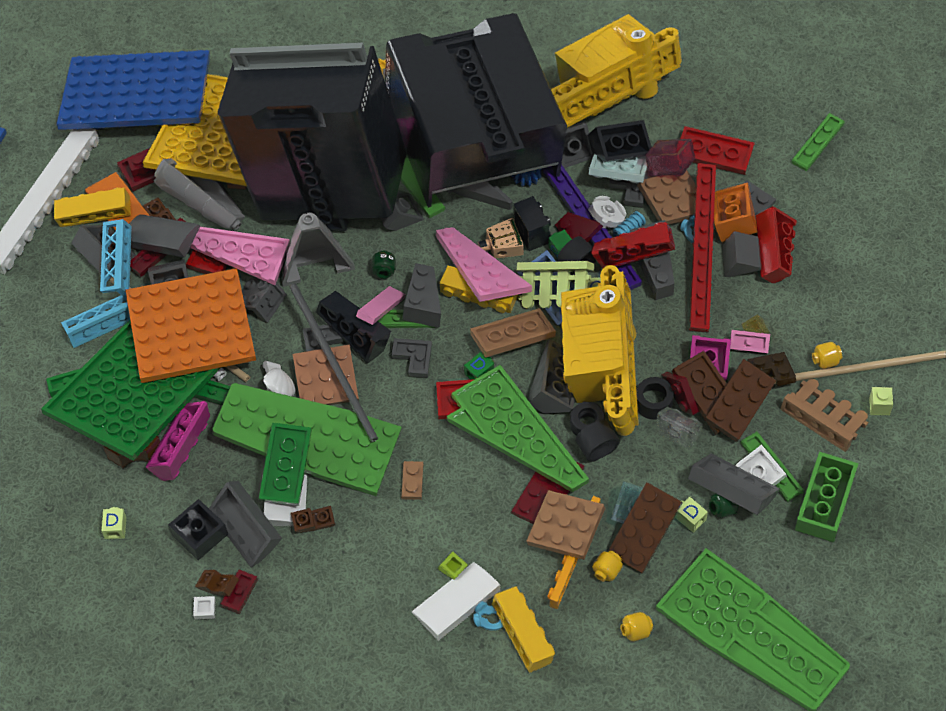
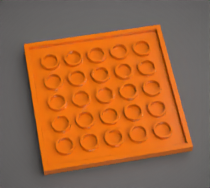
[126,268,256,383]

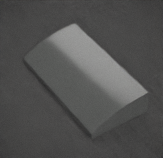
[129,214,200,257]
[688,453,780,515]
[209,481,282,568]

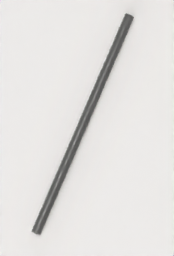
[289,283,378,442]

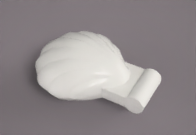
[263,361,295,396]

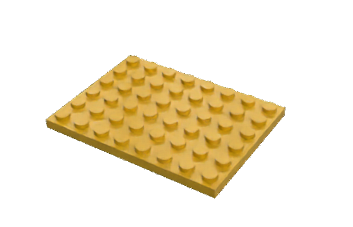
[143,74,247,186]

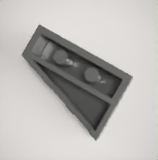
[402,263,441,328]

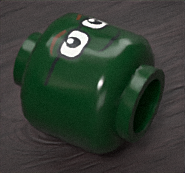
[371,250,396,279]

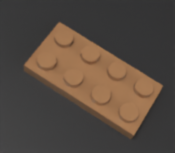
[470,308,556,357]

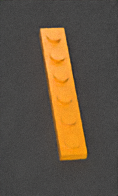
[547,496,601,609]

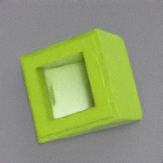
[438,552,468,580]

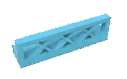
[100,219,132,296]
[61,295,130,348]

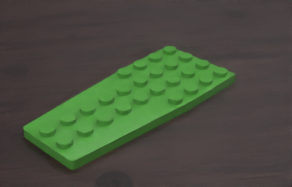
[213,383,402,496]
[656,548,850,711]

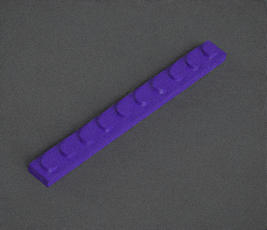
[541,164,642,290]

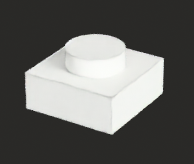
[193,596,216,619]

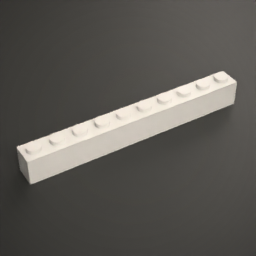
[0,128,99,274]

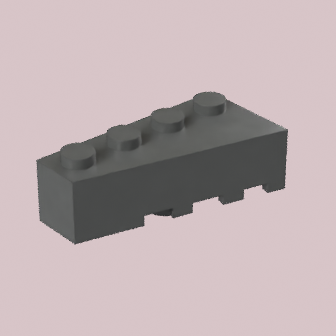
[630,220,674,300]

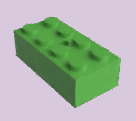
[795,452,858,542]

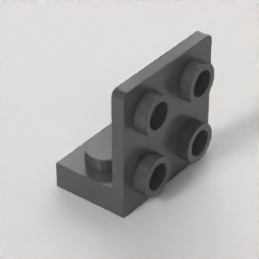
[242,279,287,323]

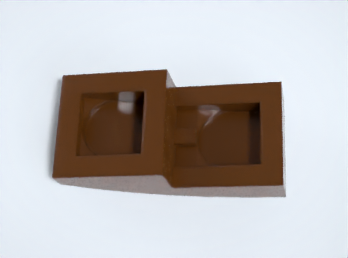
[195,570,239,596]

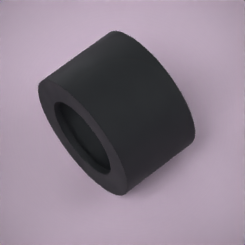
[557,236,596,275]
[637,377,674,420]
[575,420,620,462]

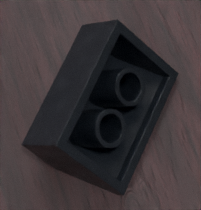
[588,120,654,162]

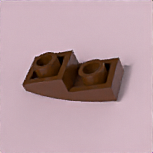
[143,197,176,220]
[291,506,336,532]

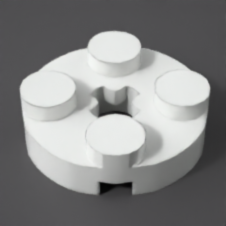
[589,196,626,228]

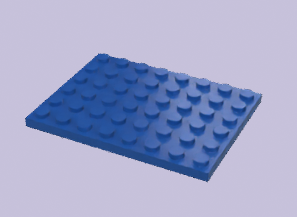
[57,50,210,130]

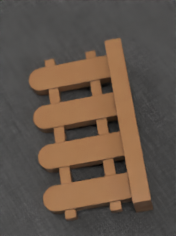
[780,379,869,452]

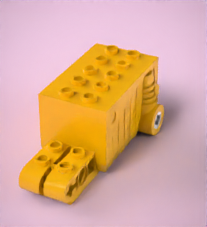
[551,14,682,128]
[561,265,639,436]

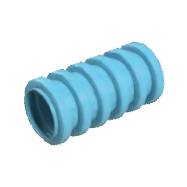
[613,211,646,237]

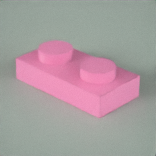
[730,330,770,354]

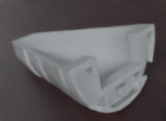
[154,159,245,231]
[281,213,355,287]

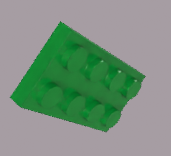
[259,423,312,506]

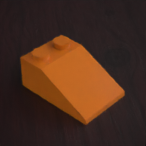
[714,183,757,242]

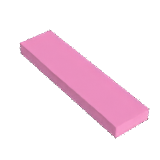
[356,286,405,325]

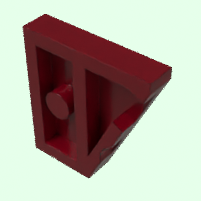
[555,212,603,242]
[661,372,699,415]

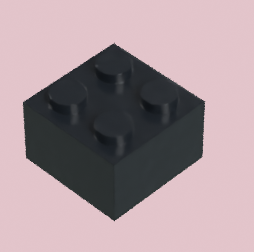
[513,196,551,251]
[168,499,228,560]

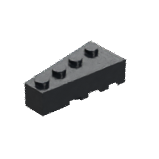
[316,291,392,363]

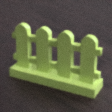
[517,261,594,309]

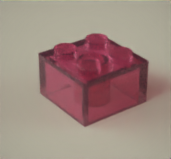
[645,139,695,177]

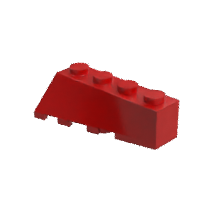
[756,206,797,283]
[592,222,675,268]

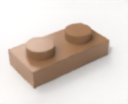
[402,461,424,500]

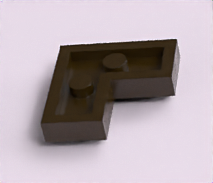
[747,352,796,386]

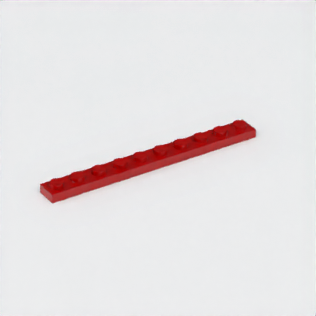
[689,163,716,332]

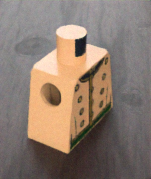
[478,218,524,259]

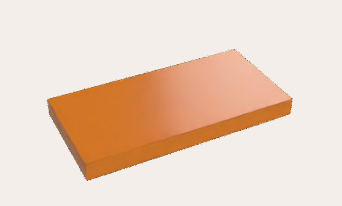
[85,172,150,232]

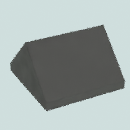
[722,231,762,277]

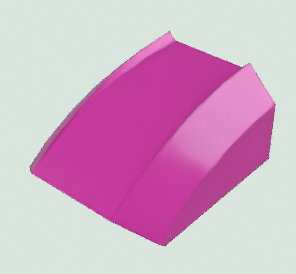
[690,335,731,380]

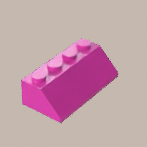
[146,401,210,481]

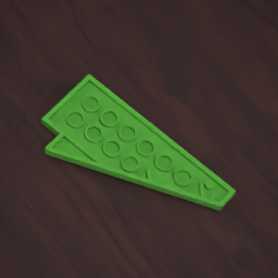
[447,365,589,492]

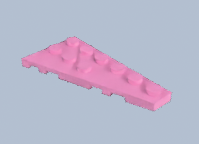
[190,227,290,285]
[435,227,532,302]

